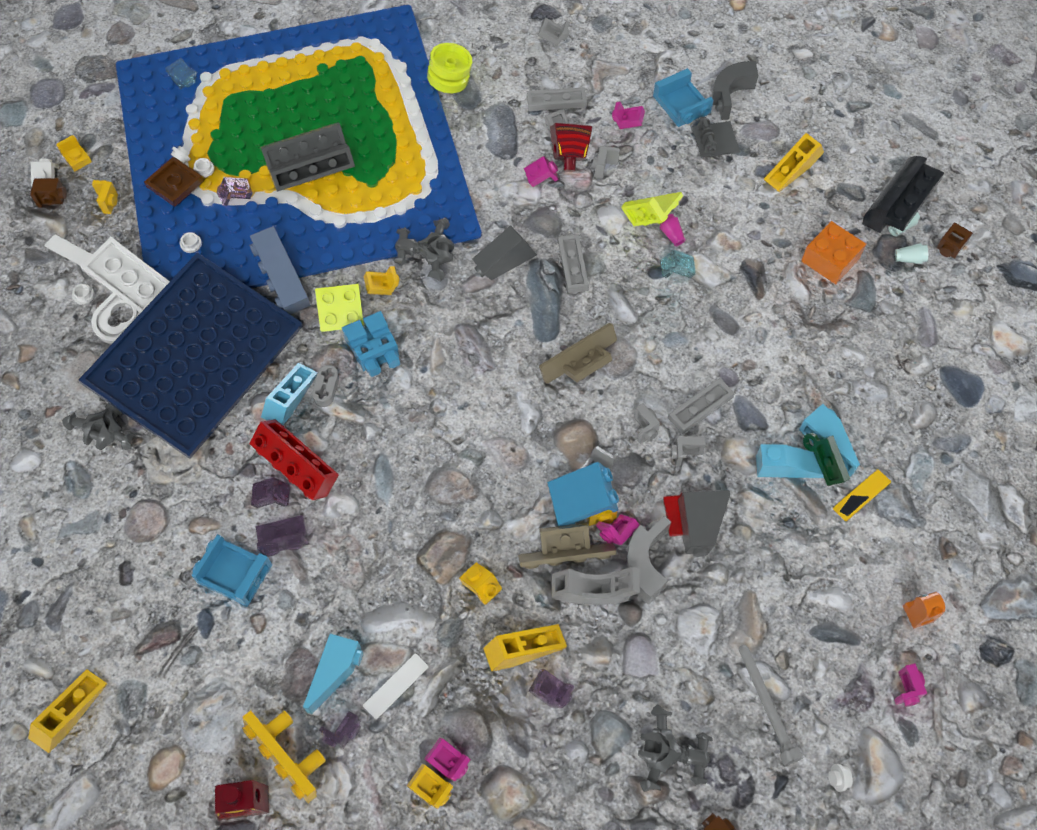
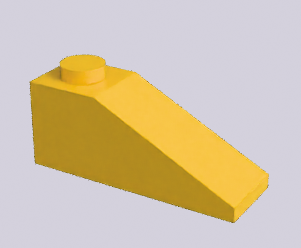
[764,133,824,192]
[483,624,567,672]
[28,669,107,753]

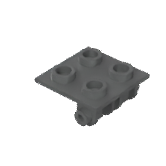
[692,117,740,158]

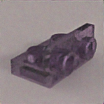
[255,515,309,556]

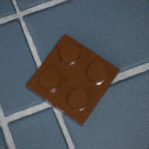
[144,156,204,207]

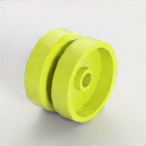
[427,43,472,94]

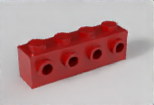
[249,419,339,500]

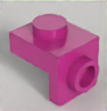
[612,101,645,129]
[524,156,559,187]
[596,514,639,545]
[894,663,927,707]
[424,738,471,781]

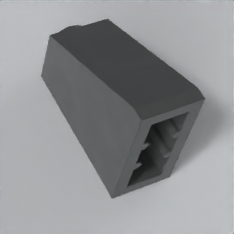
[472,225,537,281]
[678,490,730,557]

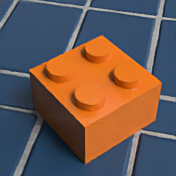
[801,221,866,285]

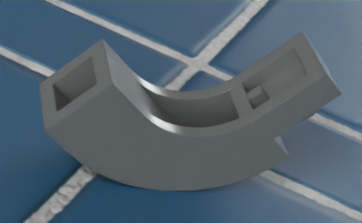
[712,61,758,120]

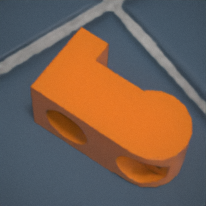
[903,592,945,629]

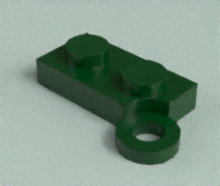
[803,433,850,486]

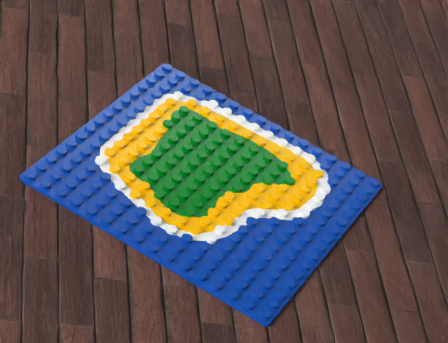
[116,5,482,289]

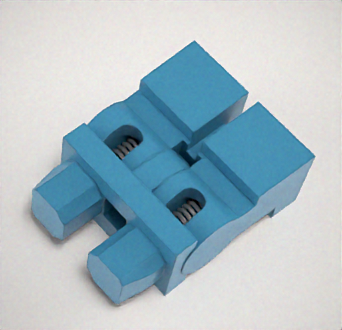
[341,311,400,377]

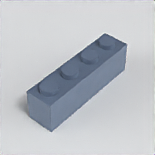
[249,226,311,314]

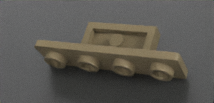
[539,323,617,384]
[518,523,617,569]

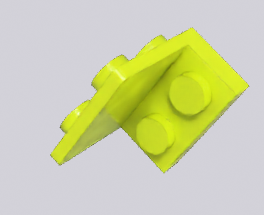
[621,192,683,226]
[315,284,364,332]

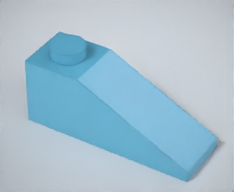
[261,362,318,425]
[799,404,860,477]
[756,444,824,478]
[303,634,363,714]

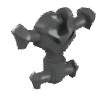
[393,217,454,282]
[62,398,135,450]
[638,704,713,792]

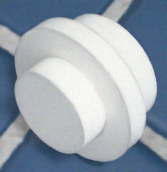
[171,146,191,164]
[193,158,214,178]
[180,232,202,253]
[72,284,95,305]
[828,764,853,792]

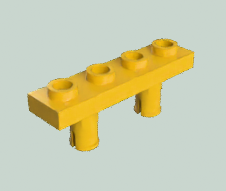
[242,710,326,804]

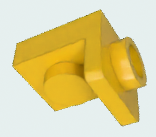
[56,135,92,172]

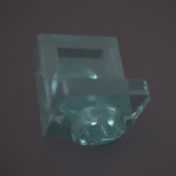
[165,58,197,90]
[661,250,696,278]

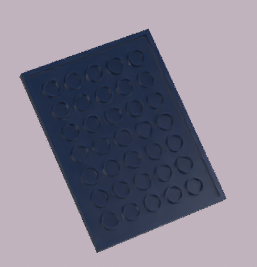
[79,253,303,459]

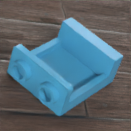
[653,68,714,127]
[547,462,619,526]
[192,534,272,607]

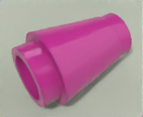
[660,214,686,246]

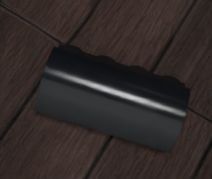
[862,156,944,233]

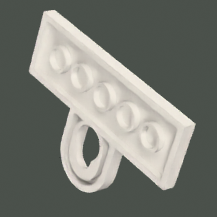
[80,237,170,344]

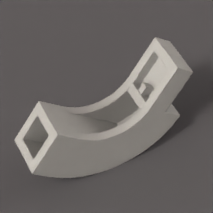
[626,516,671,605]
[551,566,640,605]

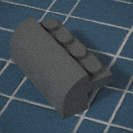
[260,122,355,192]

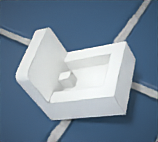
[31,158,59,186]

